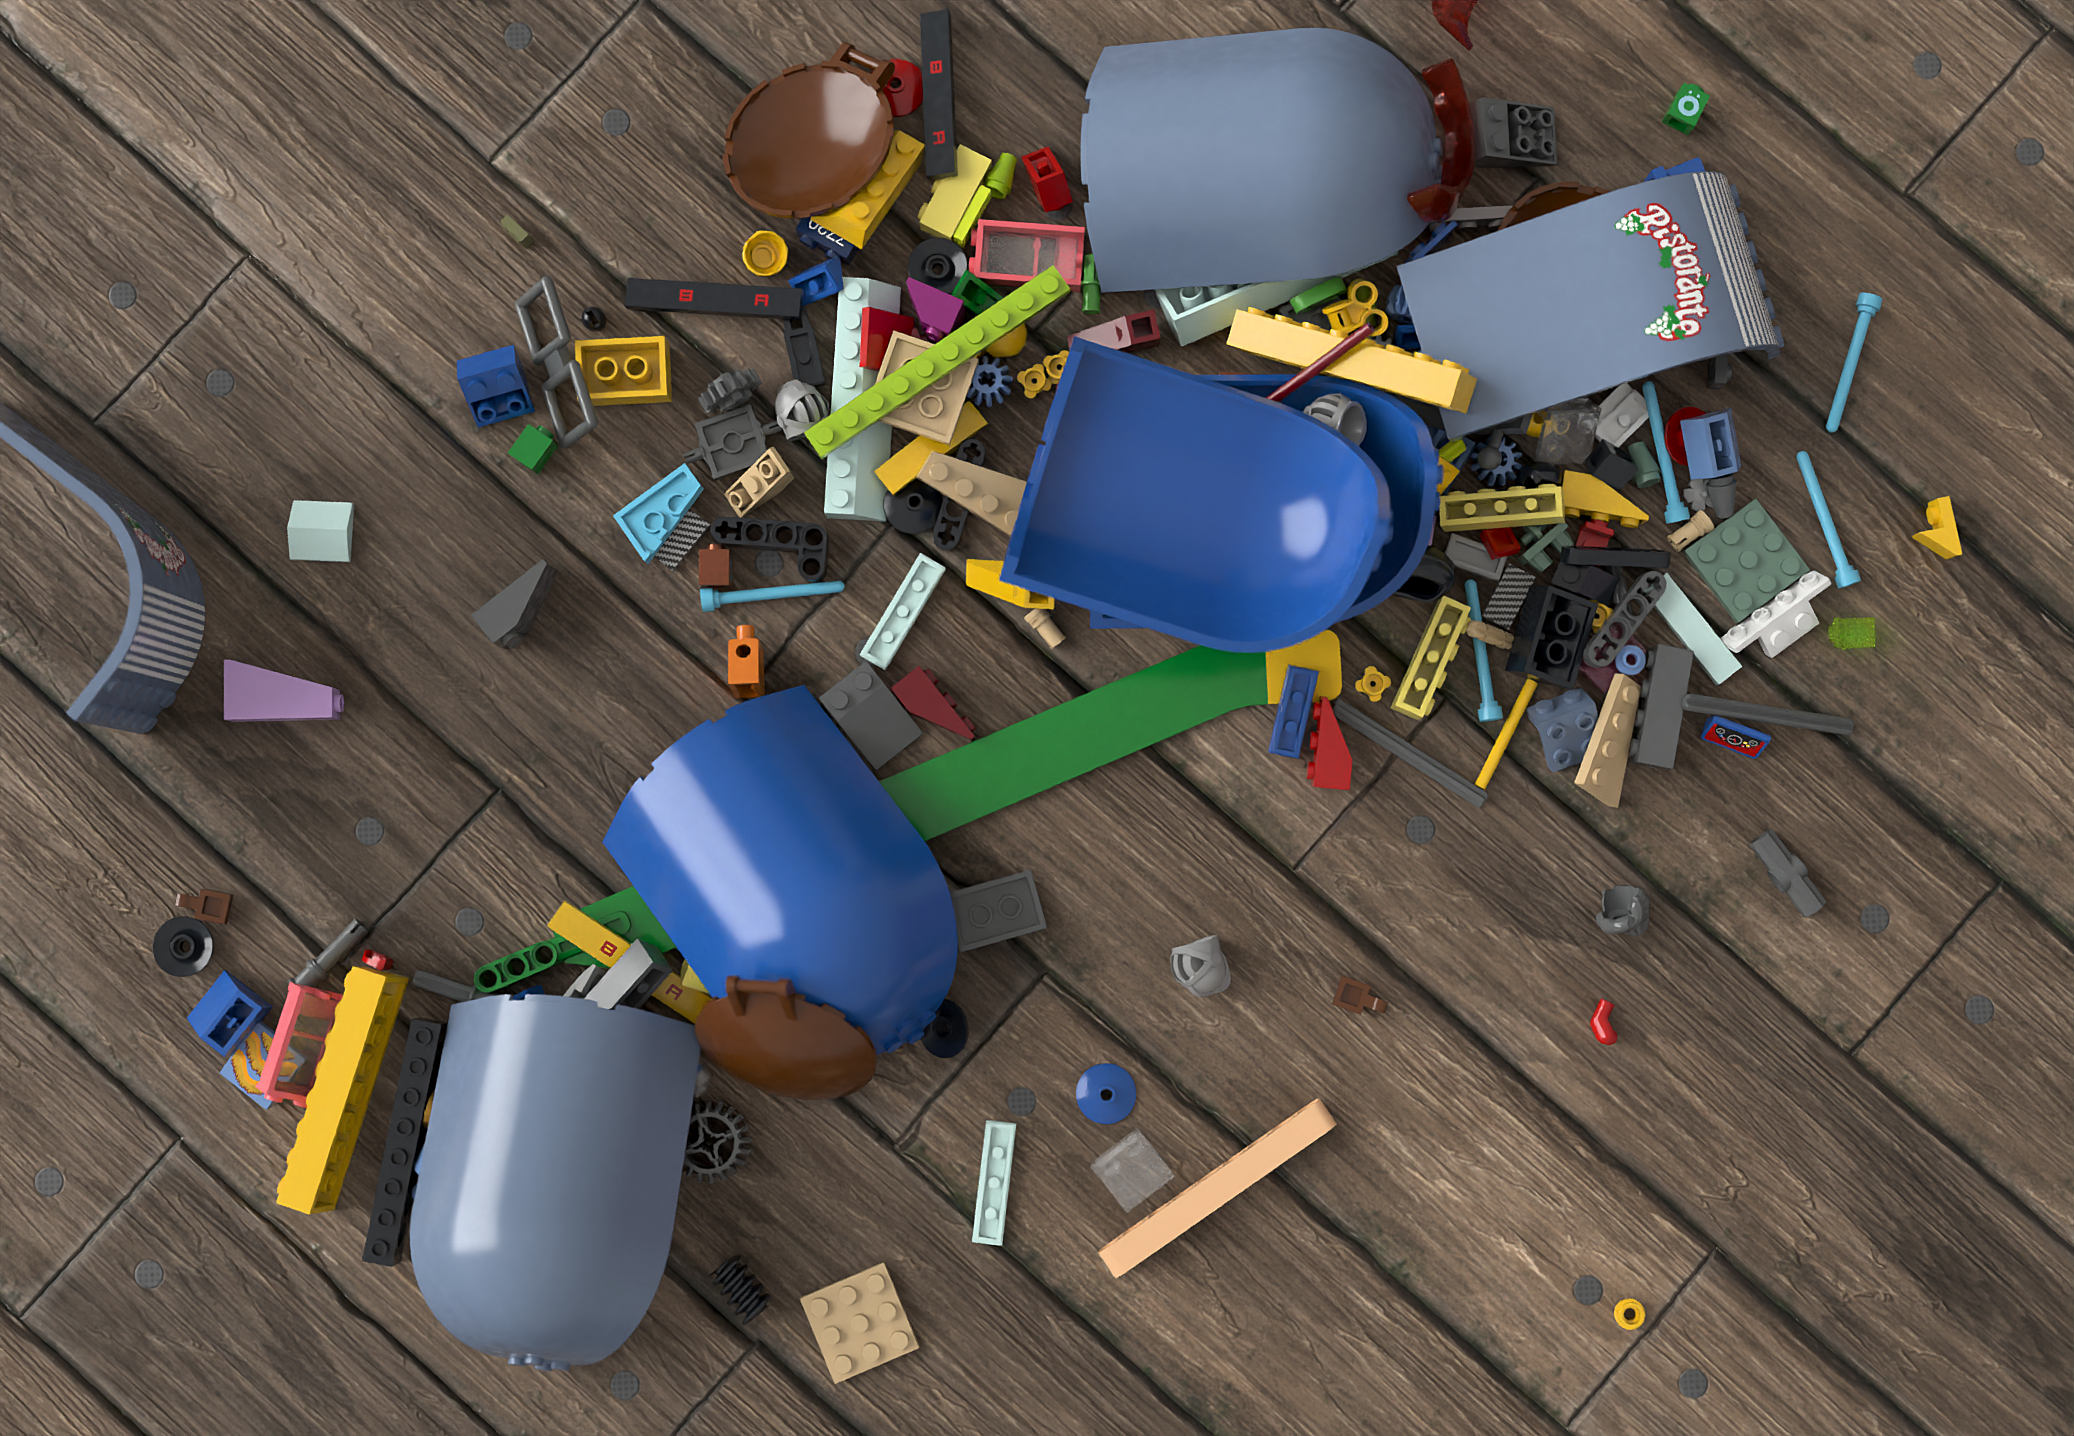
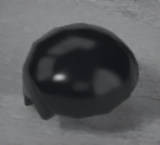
[1515,461,1563,489]

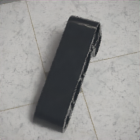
[711,517,830,583]

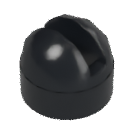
[581,307,606,332]

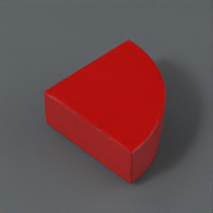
[361,948,393,971]

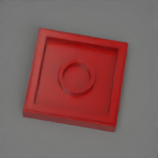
[859,307,914,372]

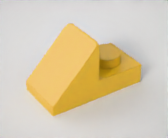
[1912,496,1962,559]

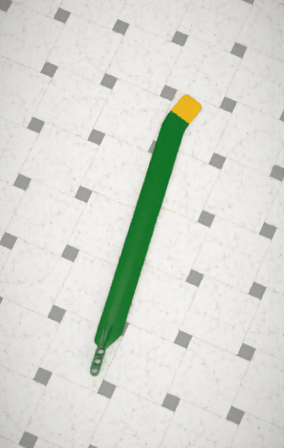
[474,629,1342,993]

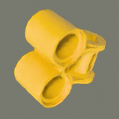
[1322,278,1388,336]

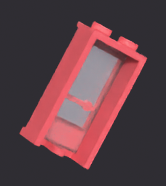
[969,219,1085,292]
[256,982,344,1108]

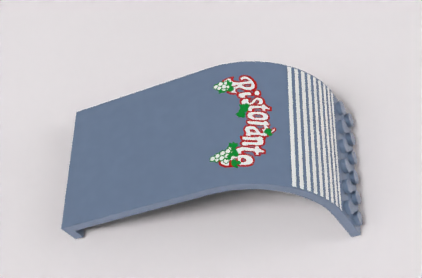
[1397,171,1784,442]
[0,402,205,734]

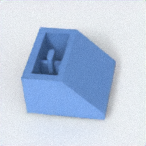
[1680,408,1741,479]

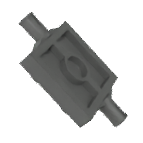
[683,404,782,481]

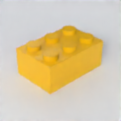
[575,336,672,406]

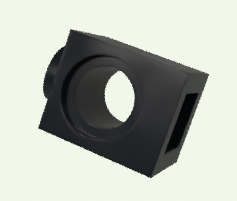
[1584,439,1638,491]

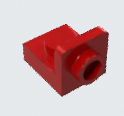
[1574,519,1614,568]

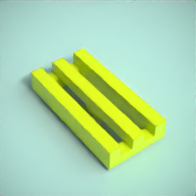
[953,185,991,249]

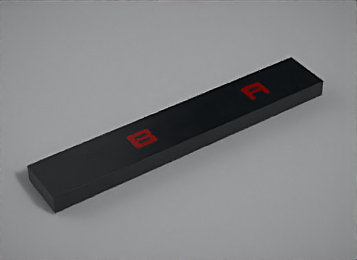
[920,9,958,181]
[624,278,804,320]

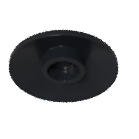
[908,238,967,294]
[883,477,942,534]
[152,916,214,977]
[921,998,969,1058]

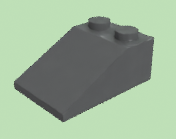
[471,559,558,650]
[819,661,923,771]

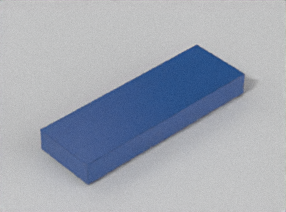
[1268,664,1319,759]

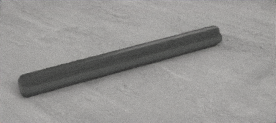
[1682,694,1854,735]
[1332,699,1488,808]

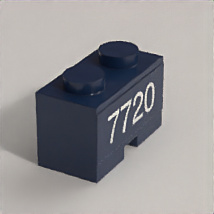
[796,217,859,265]

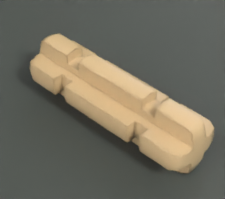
[1466,620,1514,649]

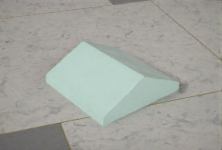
[287,500,354,562]

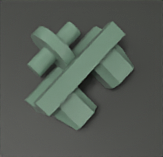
[1517,523,1574,573]

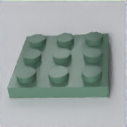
[1682,498,1810,623]

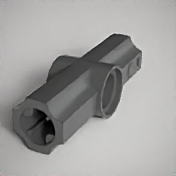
[1749,829,1827,917]

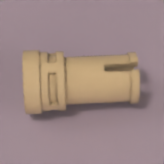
[1667,510,1714,552]
[1024,608,1066,649]

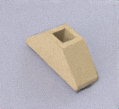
[724,446,794,518]

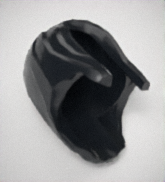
[1392,545,1456,603]

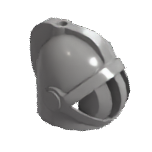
[775,380,829,441]
[1303,394,1367,446]
[1170,935,1231,997]

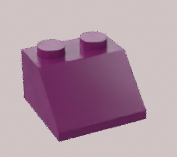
[906,277,966,344]

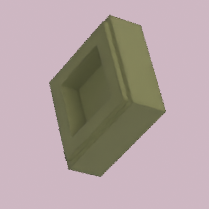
[500,214,534,249]

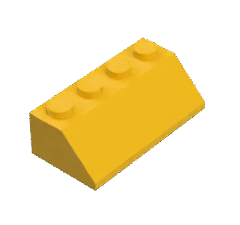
[811,130,925,249]

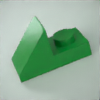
[951,270,1003,316]

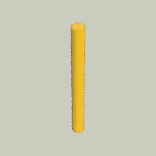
[1475,679,1538,790]

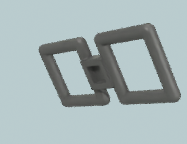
[515,276,598,449]

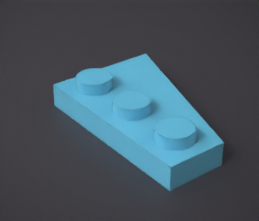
[613,463,704,564]

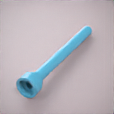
[1826,293,1883,432]
[1642,381,1690,524]
[1796,451,1862,589]
[1464,579,1503,722]
[700,581,844,612]

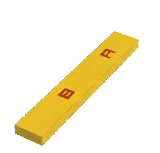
[547,900,712,1023]

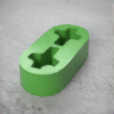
[1290,276,1347,315]

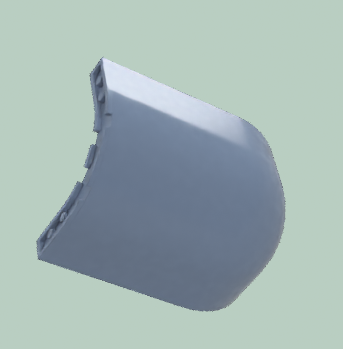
[1081,28,1446,293]
[410,994,701,1372]

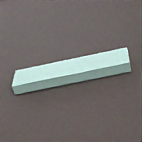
[860,553,946,671]
[1642,573,1742,686]
[972,1120,1016,1246]

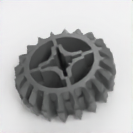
[683,1100,752,1183]

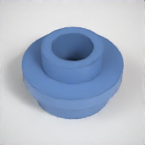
[1614,645,1646,675]

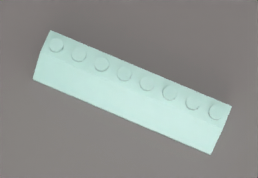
[1154,251,1398,347]
[824,277,901,522]

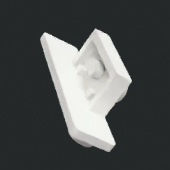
[1720,571,1831,658]

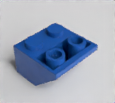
[457,345,535,427]
[187,970,273,1057]

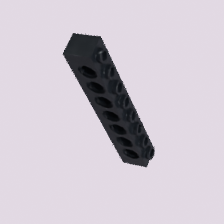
[362,1017,448,1267]

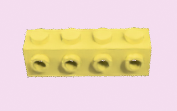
[1439,484,1565,532]
[1391,595,1471,720]

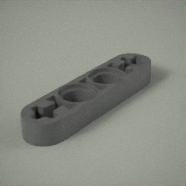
[1583,571,1667,668]

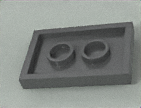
[950,870,1047,952]

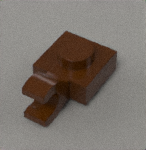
[175,889,233,924]
[1332,976,1388,1015]

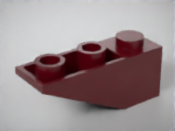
[1066,309,1161,353]
[891,666,976,741]

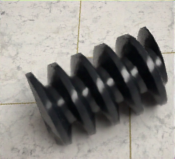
[709,1254,771,1325]

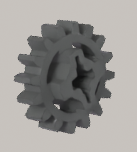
[698,368,762,413]

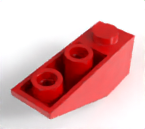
[1306,696,1353,790]

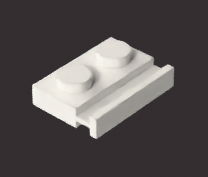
[1581,383,1649,447]

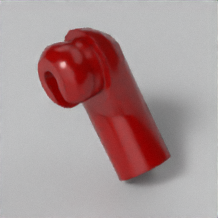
[1590,999,1618,1045]

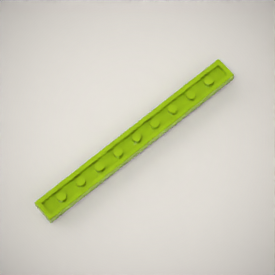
[804,265,1070,459]

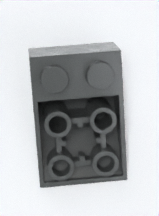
[1462,97,1557,168]

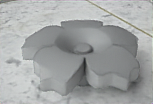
[1682,479,1713,512]

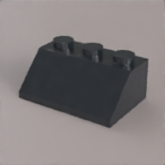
[1505,585,1598,690]

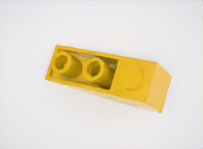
[1559,470,1649,528]
[966,559,1055,609]

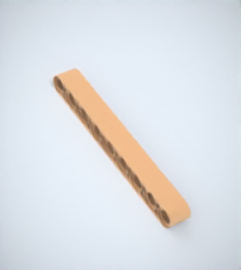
[1098,1098,1337,1278]

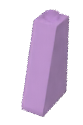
[224,660,345,722]

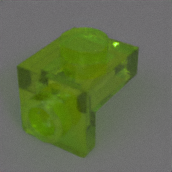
[1829,617,1876,650]

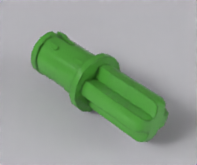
[1081,254,1101,314]

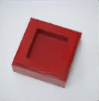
[1480,527,1521,560]

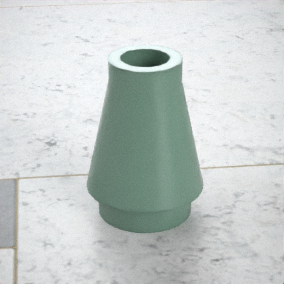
[1628,441,1661,488]

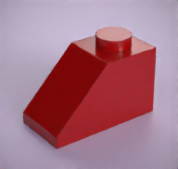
[1021,146,1073,213]

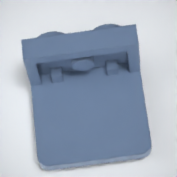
[1526,688,1598,772]

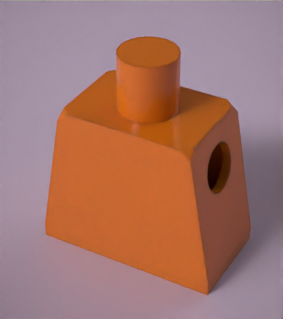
[728,625,765,699]

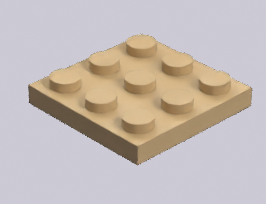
[875,331,979,446]
[800,1261,920,1384]

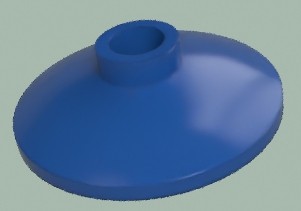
[1076,1063,1136,1124]

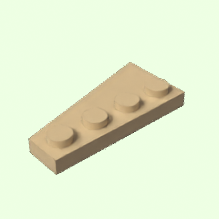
[916,451,1027,537]
[1575,673,1641,808]

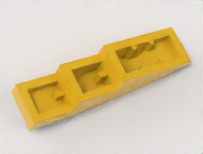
[874,400,988,496]

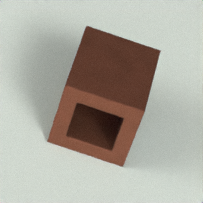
[699,544,733,589]

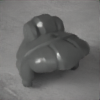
[1595,885,1650,936]

